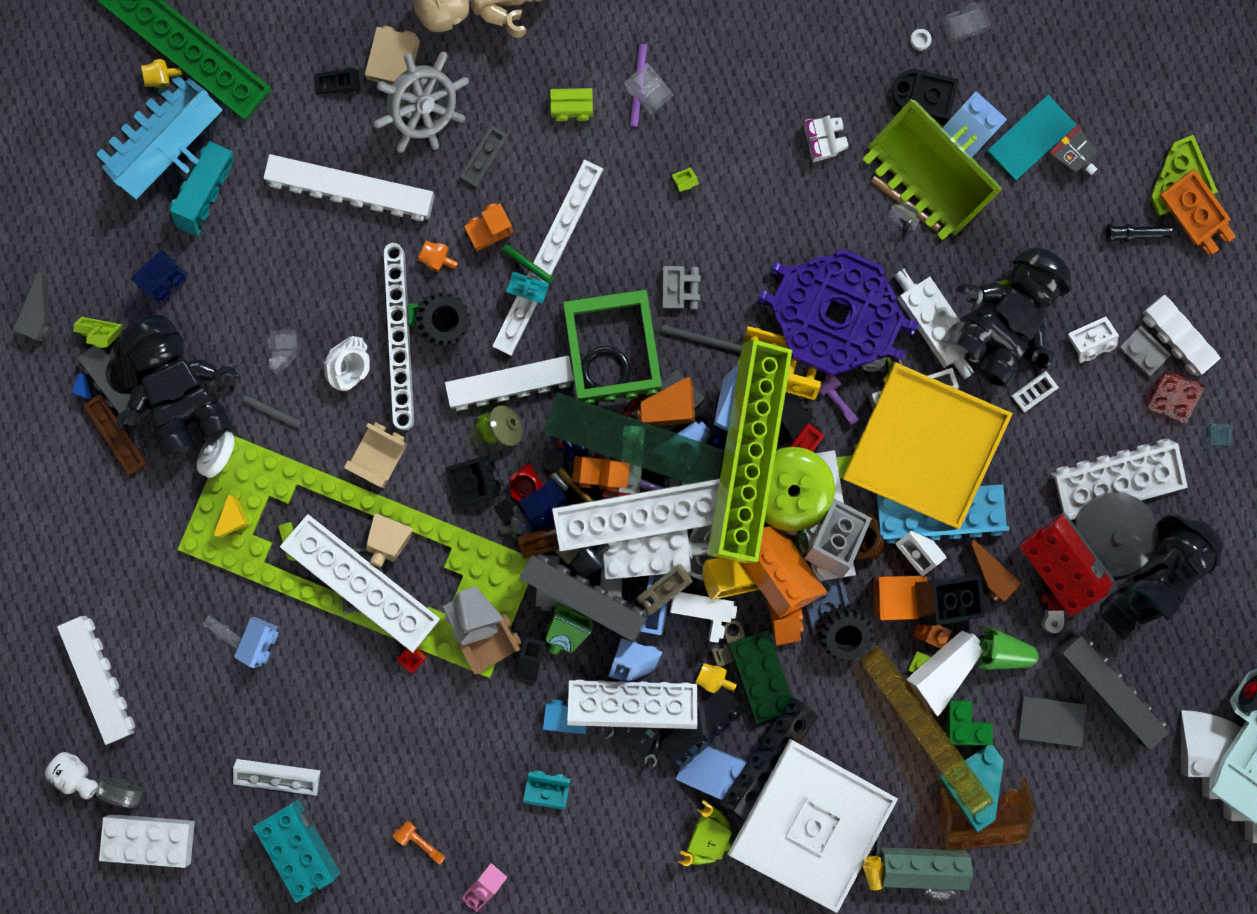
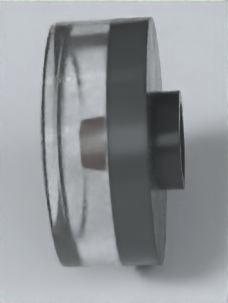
[96,778,144,808]

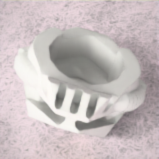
[324,336,370,391]

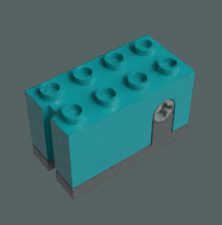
[253,798,342,903]

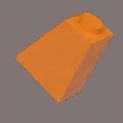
[638,377,695,427]

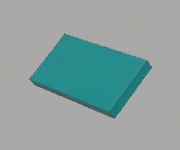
[987,95,1076,181]

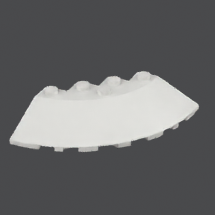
[1181,710,1257,843]

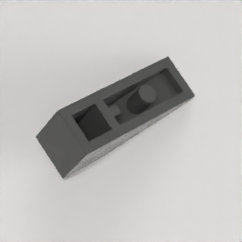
[13,272,51,342]

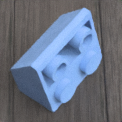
[234,617,279,668]
[608,638,662,682]

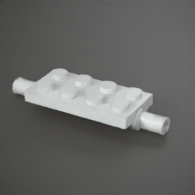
[893,269,975,380]
[601,529,710,579]

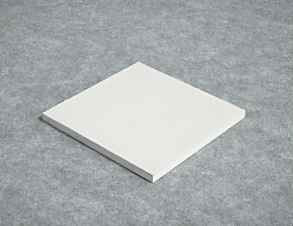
[728,739,898,913]

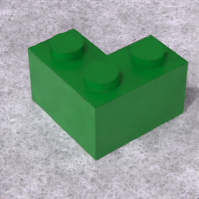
[946,700,993,745]

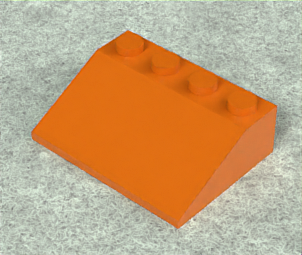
[742,526,828,618]

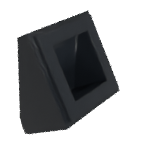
[494,496,526,524]

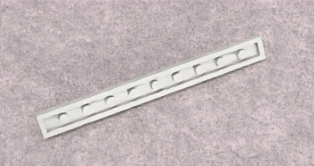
[492,160,603,356]

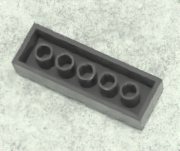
[519,554,648,642]
[1053,634,1169,750]

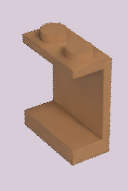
[455,612,522,674]

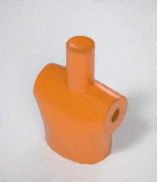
[417,240,458,272]

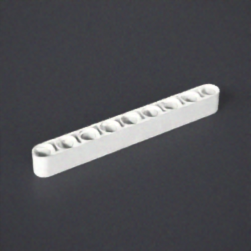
[384,243,414,431]

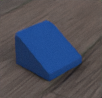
[72,373,92,399]

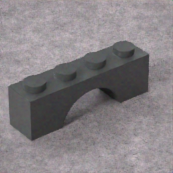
[78,346,152,426]

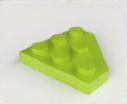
[1150,135,1218,216]

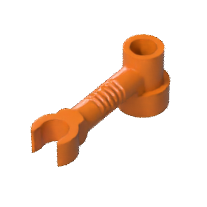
[392,820,446,864]

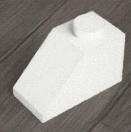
[896,531,947,577]

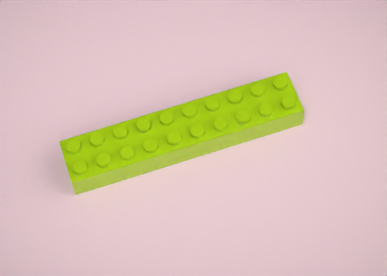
[707,339,792,563]

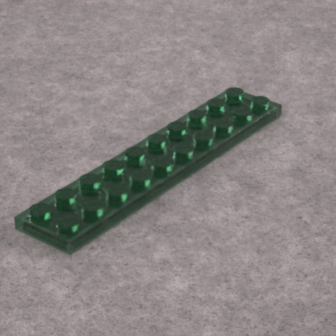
[543,392,725,484]

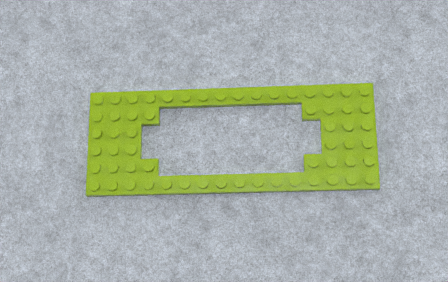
[178,435,530,678]

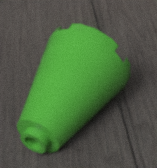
[977,627,1039,670]

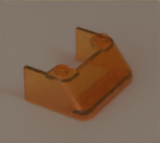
[939,778,1034,850]

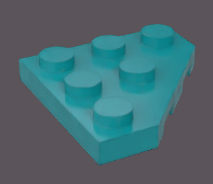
[939,745,1004,833]

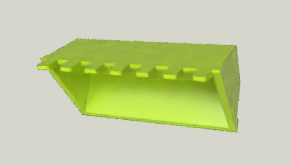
[863,99,1002,240]

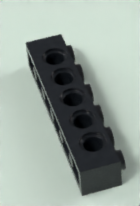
[720,697,819,821]

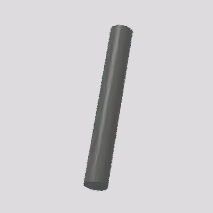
[242,395,302,429]

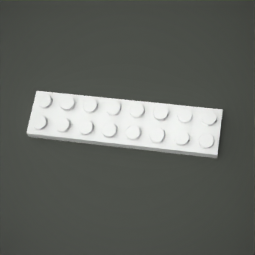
[552,479,720,551]
[280,514,440,653]

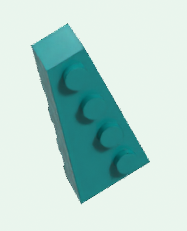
[170,141,234,237]

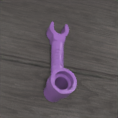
[819,374,859,425]

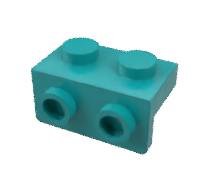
[523,771,570,810]

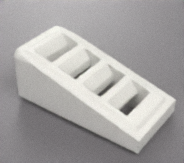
[1012,370,1059,412]

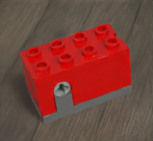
[1020,511,1114,617]

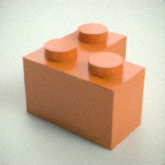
[464,203,514,251]
[572,456,630,492]
[766,599,804,646]

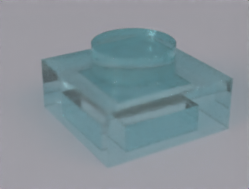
[1208,424,1233,446]

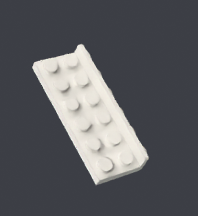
[1051,439,1188,520]
[567,680,697,729]

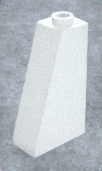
[906,630,983,716]

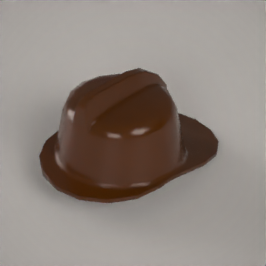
[856,513,884,560]

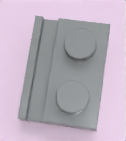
[1119,326,1171,377]

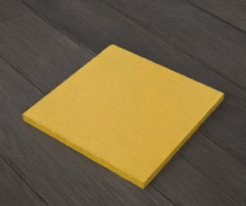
[842,362,1013,530]

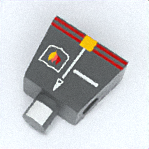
[1045,125,1098,178]

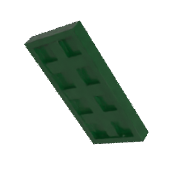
[728,629,791,724]

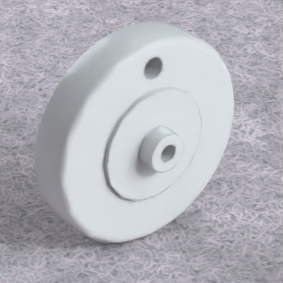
[197,429,234,478]

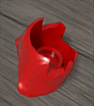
[509,464,550,505]

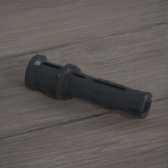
[1106,224,1172,243]

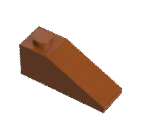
[968,540,1021,602]

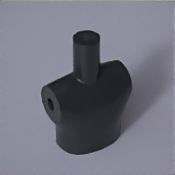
[571,543,610,578]

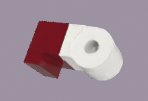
[1038,593,1064,633]

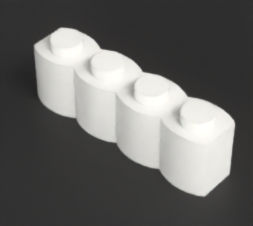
[1142,295,1220,376]

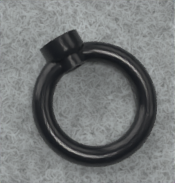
[581,346,631,389]

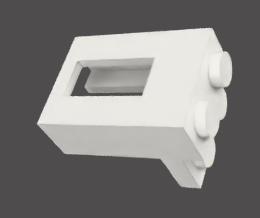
[670,592,737,643]

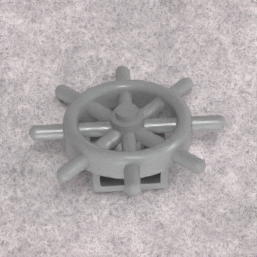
[374,52,469,153]

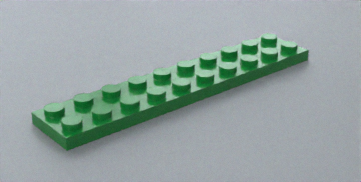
[96,0,272,121]

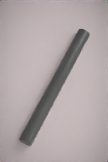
[660,325,742,354]

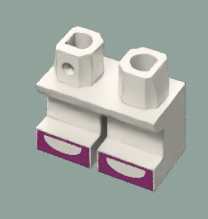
[803,115,848,162]

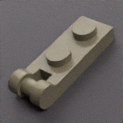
[636,564,693,617]

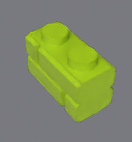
[550,88,593,121]

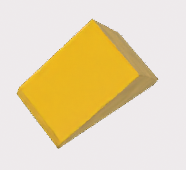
[214,495,249,537]

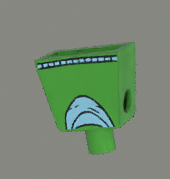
[545,602,593,655]

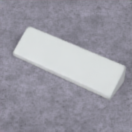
[233,759,321,796]

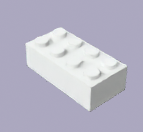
[99,814,195,868]

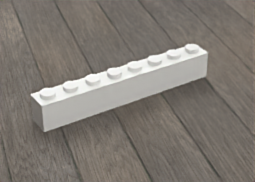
[264,154,435,221]

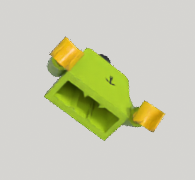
[678,800,734,866]

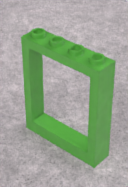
[563,290,662,406]

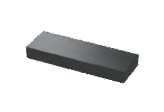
[459,125,509,189]

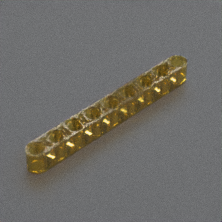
[860,645,994,815]

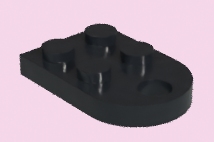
[892,69,959,121]

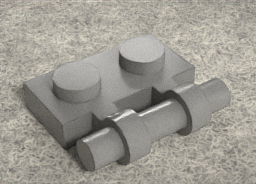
[663,266,701,310]

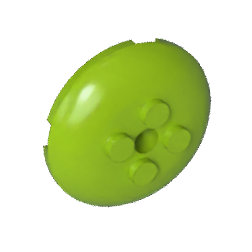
[765,447,835,531]

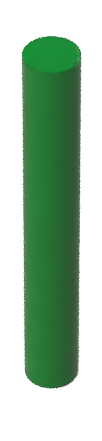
[502,245,553,283]

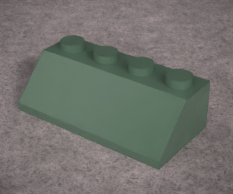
[881,847,973,890]

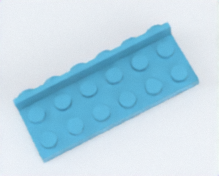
[877,484,1009,543]

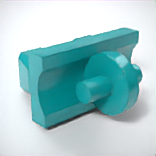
[506,272,549,304]

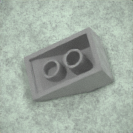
[804,499,872,579]

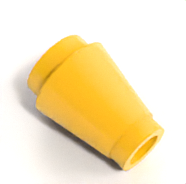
[862,856,884,890]

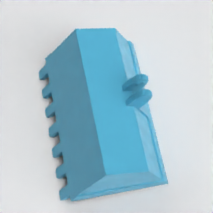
[97,76,222,199]

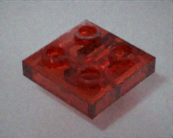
[1146,370,1205,423]

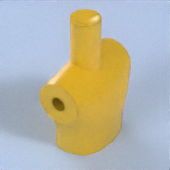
[141,59,182,89]
[695,663,737,694]

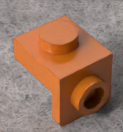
[913,623,951,649]

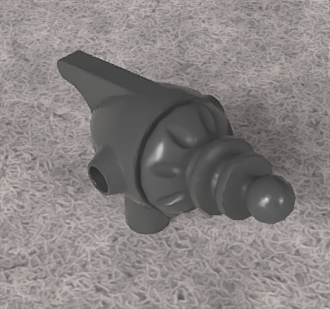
[500,506,535,539]

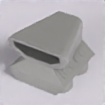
[443,586,503,645]

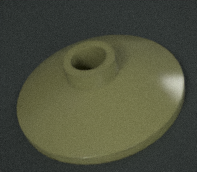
[489,406,523,446]

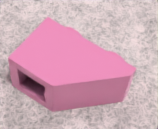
[461,863,507,912]

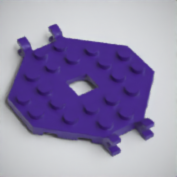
[757,249,918,376]

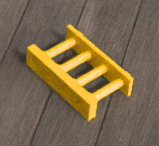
[737,326,821,400]

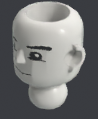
[45,752,99,799]

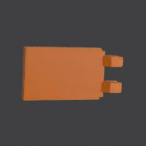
[1159,169,1236,255]

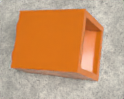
[873,576,927,620]

